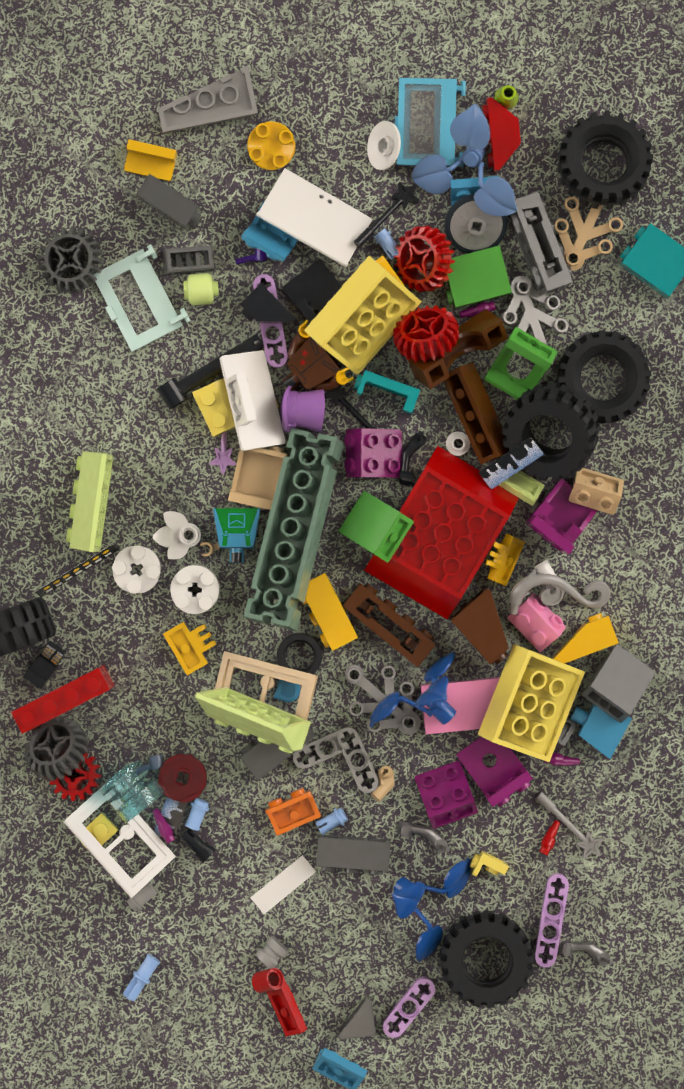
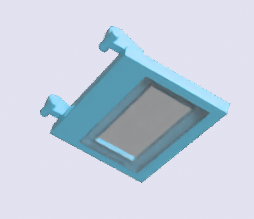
[395,78,466,168]

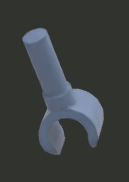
[131,755,164,775]

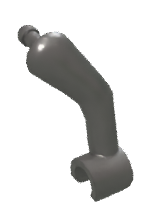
[397,821,450,853]
[558,940,613,966]

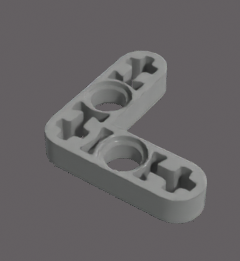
[293,726,379,793]

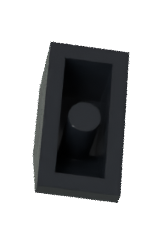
[240,284,296,324]

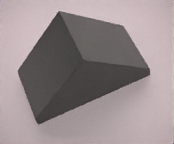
[338,994,376,1040]

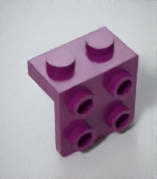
[344,428,402,478]

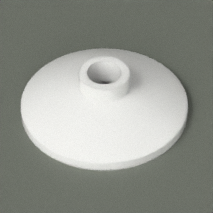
[367,121,401,170]

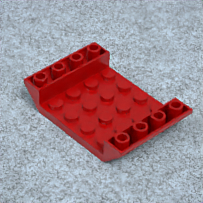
[364,446,519,619]

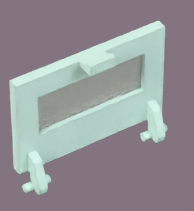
[93,244,191,352]

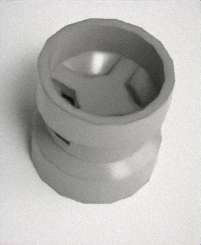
[255,936,289,969]

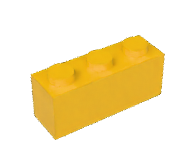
[303,573,358,651]

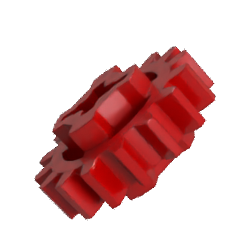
[49,753,102,801]

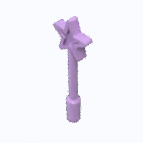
[210,432,237,474]

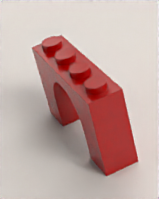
[11,665,115,734]

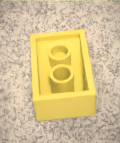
[192,378,279,438]

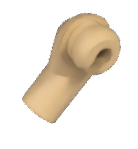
[371,765,394,802]

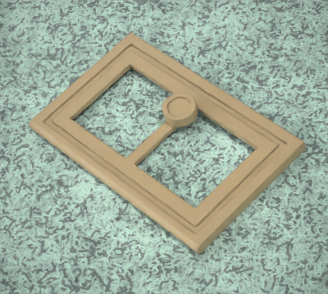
[215,651,318,720]

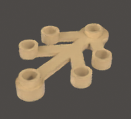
[554,197,623,271]

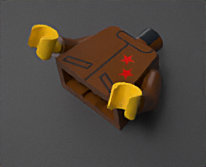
[282,320,354,392]

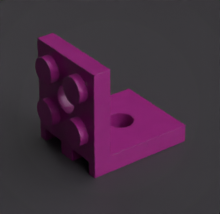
[456,736,533,807]

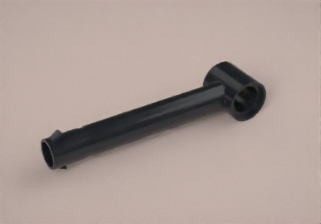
[157,334,264,410]

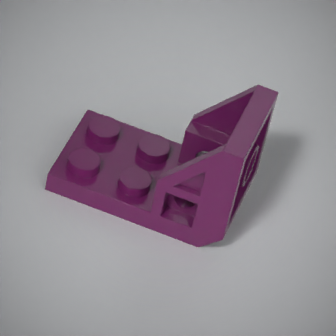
[525,479,598,554]

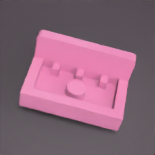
[507,593,566,652]

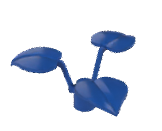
[370,651,456,728]
[391,857,471,962]

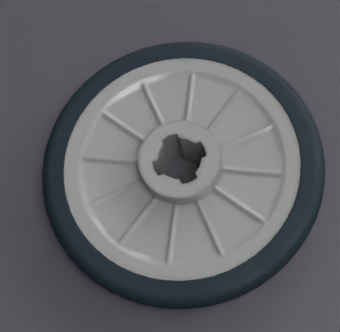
[444,194,508,254]

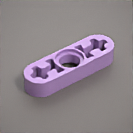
[383,977,435,1038]

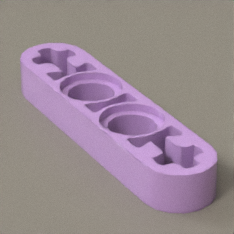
[253,274,288,368]
[534,873,569,967]

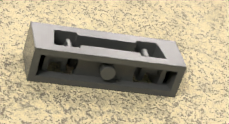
[509,192,573,296]

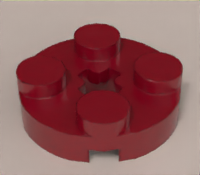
[158,753,207,803]

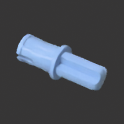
[123,954,160,1001]

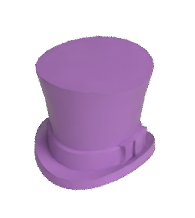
[279,385,325,433]

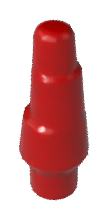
[539,820,560,856]

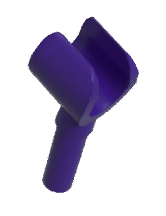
[235,249,268,265]

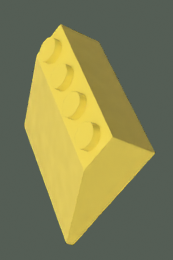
[304,256,421,375]
[477,644,585,762]

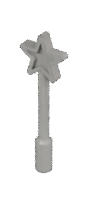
[535,791,603,859]

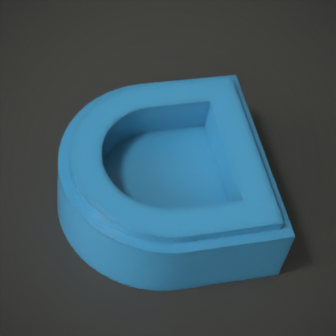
[273,679,301,702]

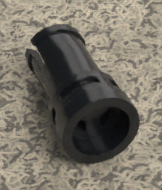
[179,828,216,863]

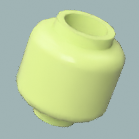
[184,273,219,306]

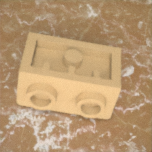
[569,468,624,515]

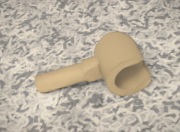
[199,542,220,556]

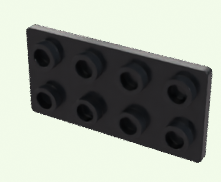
[283,259,342,364]

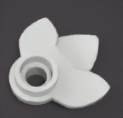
[153,511,201,559]

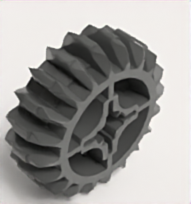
[38,226,104,293]
[24,716,89,781]

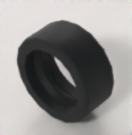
[277,633,322,674]

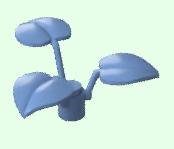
[412,104,517,216]

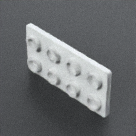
[220,350,286,451]

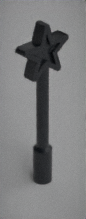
[354,182,419,248]
[325,386,377,429]

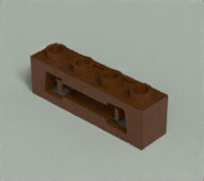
[342,583,436,667]

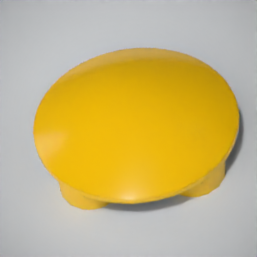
[247,121,296,170]

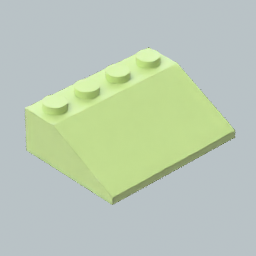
[66,451,114,552]
[195,687,311,753]

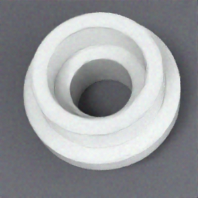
[446,432,470,456]

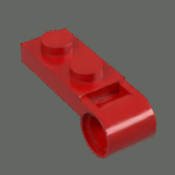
[252,968,307,1037]

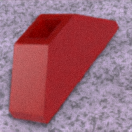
[482,97,521,174]

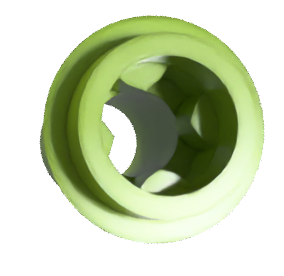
[495,85,519,110]

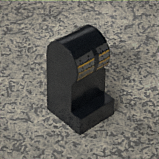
[23,641,67,689]

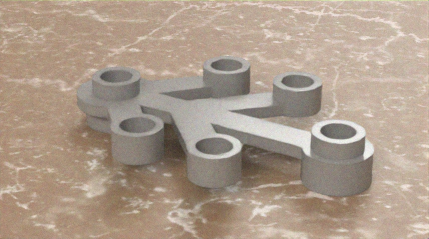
[501,276,568,365]
[345,664,421,735]

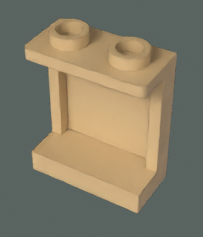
[228,446,288,510]

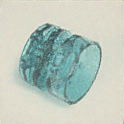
[100,760,165,824]

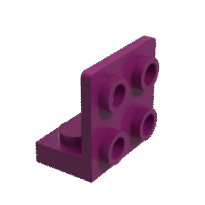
[415,761,478,829]

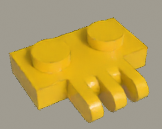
[485,534,525,586]
[163,622,216,675]

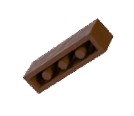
[443,362,509,465]

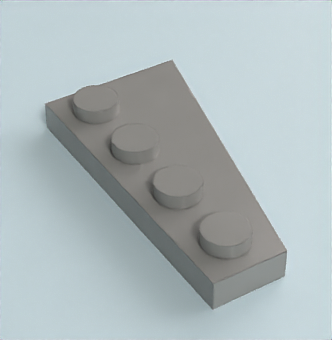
[158,66,258,134]

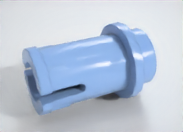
[374,228,398,260]
[185,798,209,831]
[315,808,348,835]

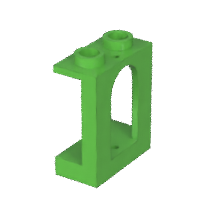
[484,327,558,400]

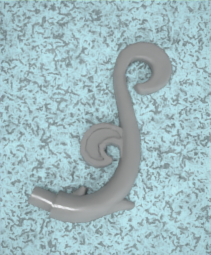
[508,569,611,615]

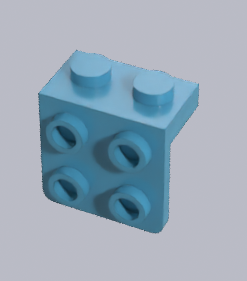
[241,201,298,261]

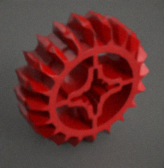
[393,226,456,292]
[393,305,459,363]

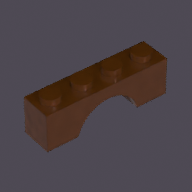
[408,309,508,390]

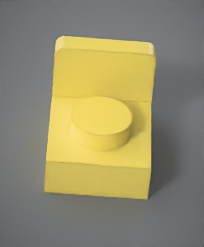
[80,812,119,848]
[469,851,509,876]

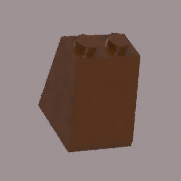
[449,587,509,665]

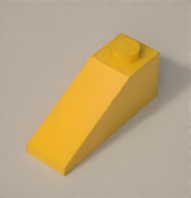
[552,613,619,664]

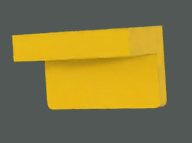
[124,139,177,181]

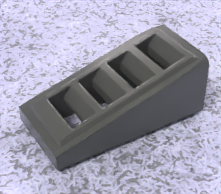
[162,245,215,275]

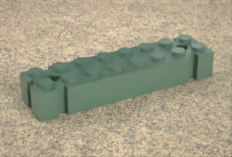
[243,428,344,631]

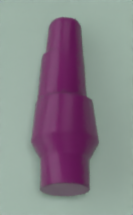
[459,301,496,318]
[543,752,580,766]
[152,809,176,844]

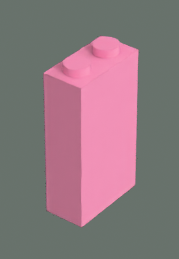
[420,677,500,734]

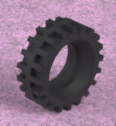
[557,111,653,210]
[556,330,652,424]

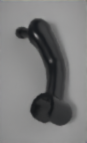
[399,431,426,486]

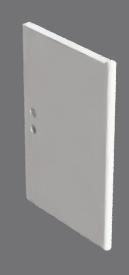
[256,168,373,267]

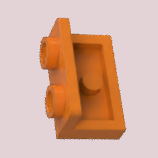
[265,788,321,836]

